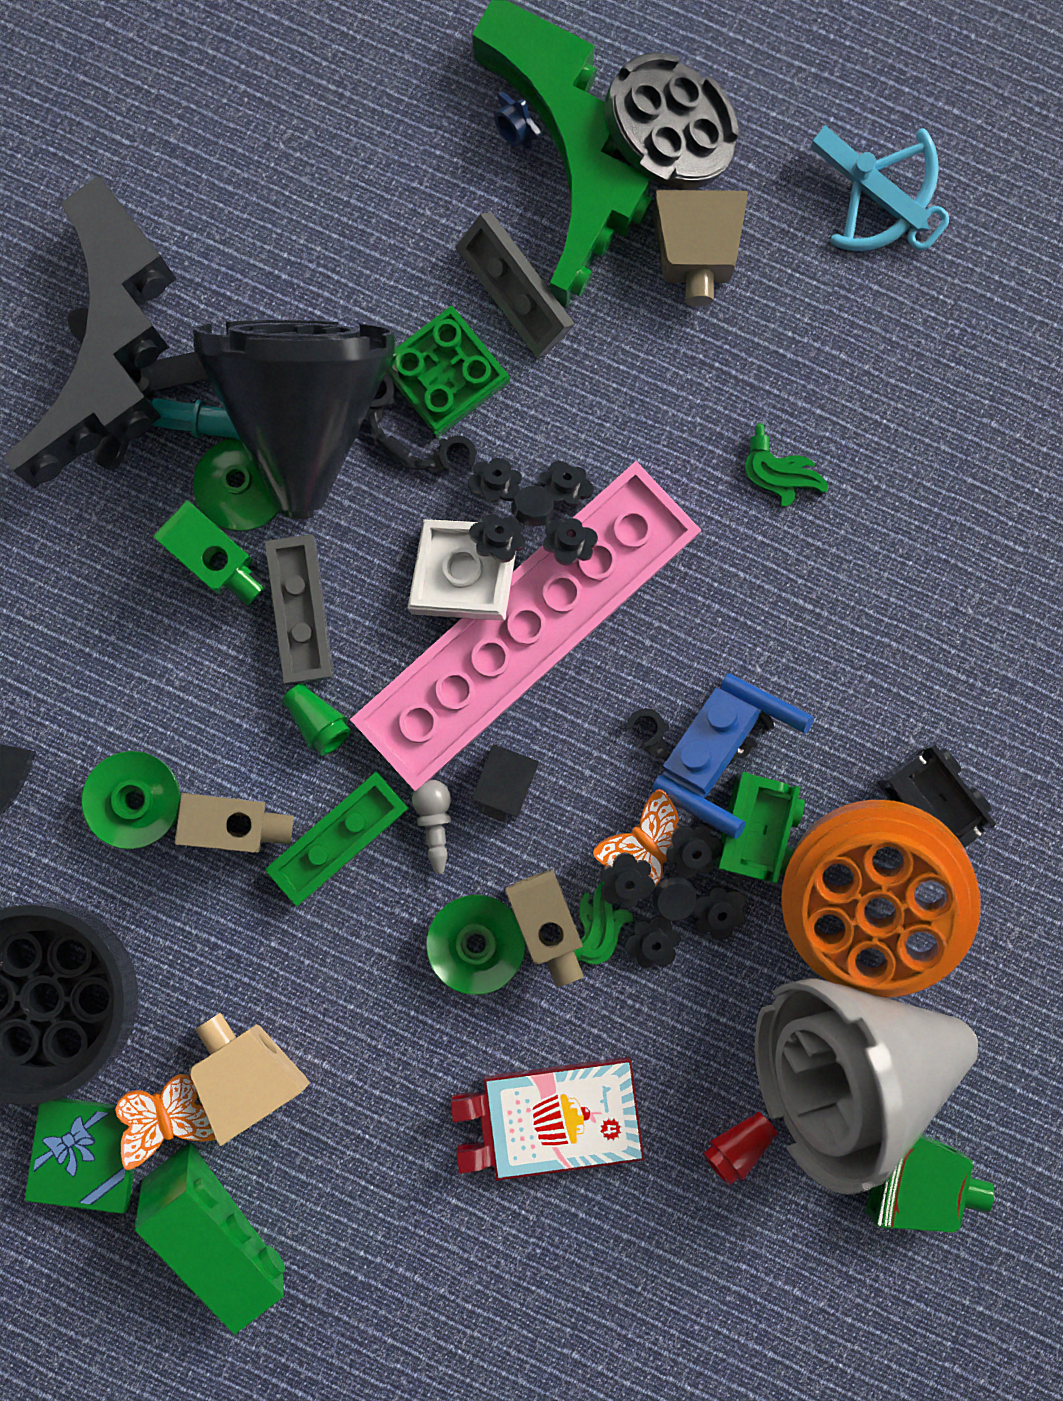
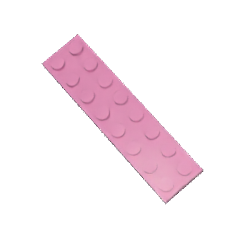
[350,461,702,791]

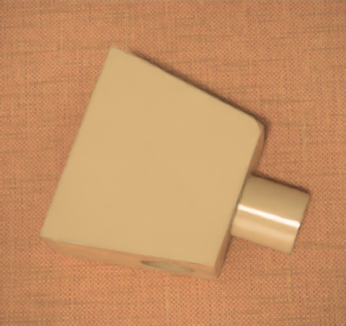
[189,1013,310,1146]

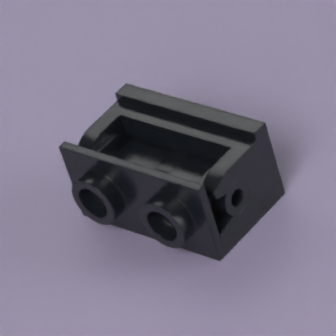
[877,745,997,848]

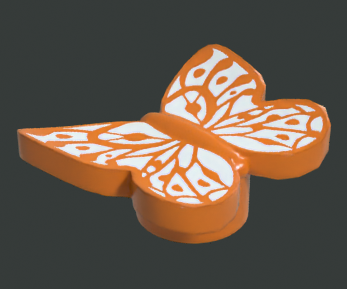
[593,789,680,887]
[115,1074,216,1170]

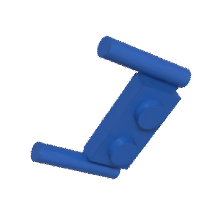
[652,673,814,839]

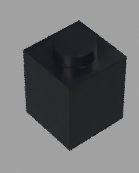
[472,744,539,823]

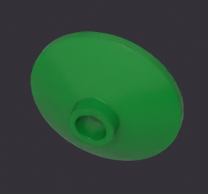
[193,438,280,532]
[81,751,181,849]
[426,895,525,995]

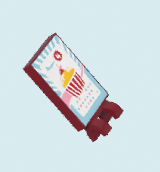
[451,1057,644,1181]

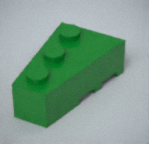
[135,1142,285,1335]

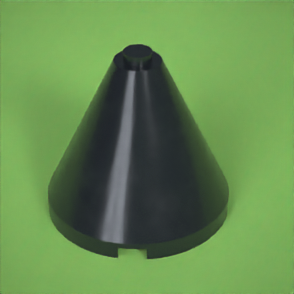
[192,320,395,519]

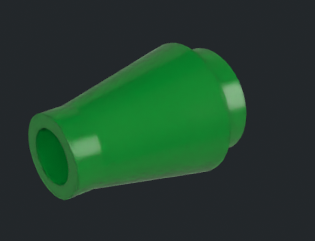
[282,683,351,756]

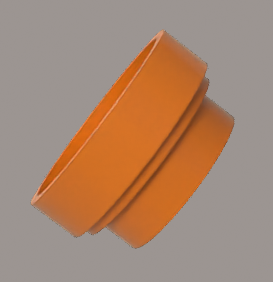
[781,800,981,997]

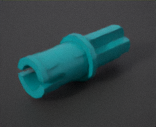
[152,398,240,440]

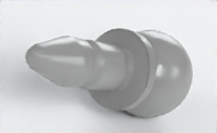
[412,780,451,875]

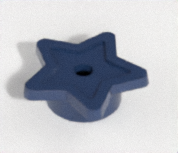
[494,92,542,150]

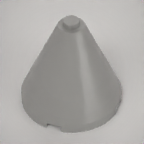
[755,979,978,1194]

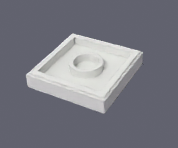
[408,519,516,621]

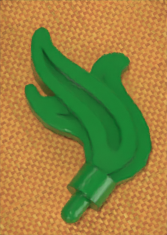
[744,423,828,507]
[574,881,633,965]

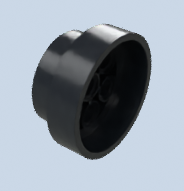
[0,902,138,1105]

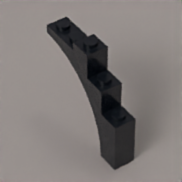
[3,175,177,489]

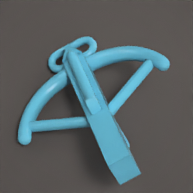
[810,125,949,251]

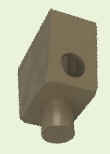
[653,190,747,307]
[175,793,294,852]
[505,868,584,988]

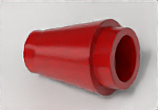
[703,1111,778,1186]

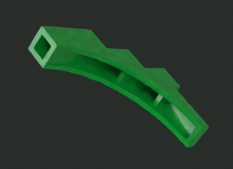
[472,0,653,308]

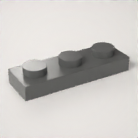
[455,212,575,358]
[265,534,334,685]

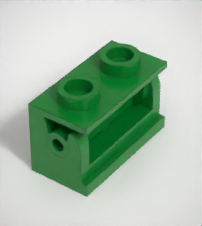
[714,772,805,884]

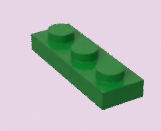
[264,772,410,907]

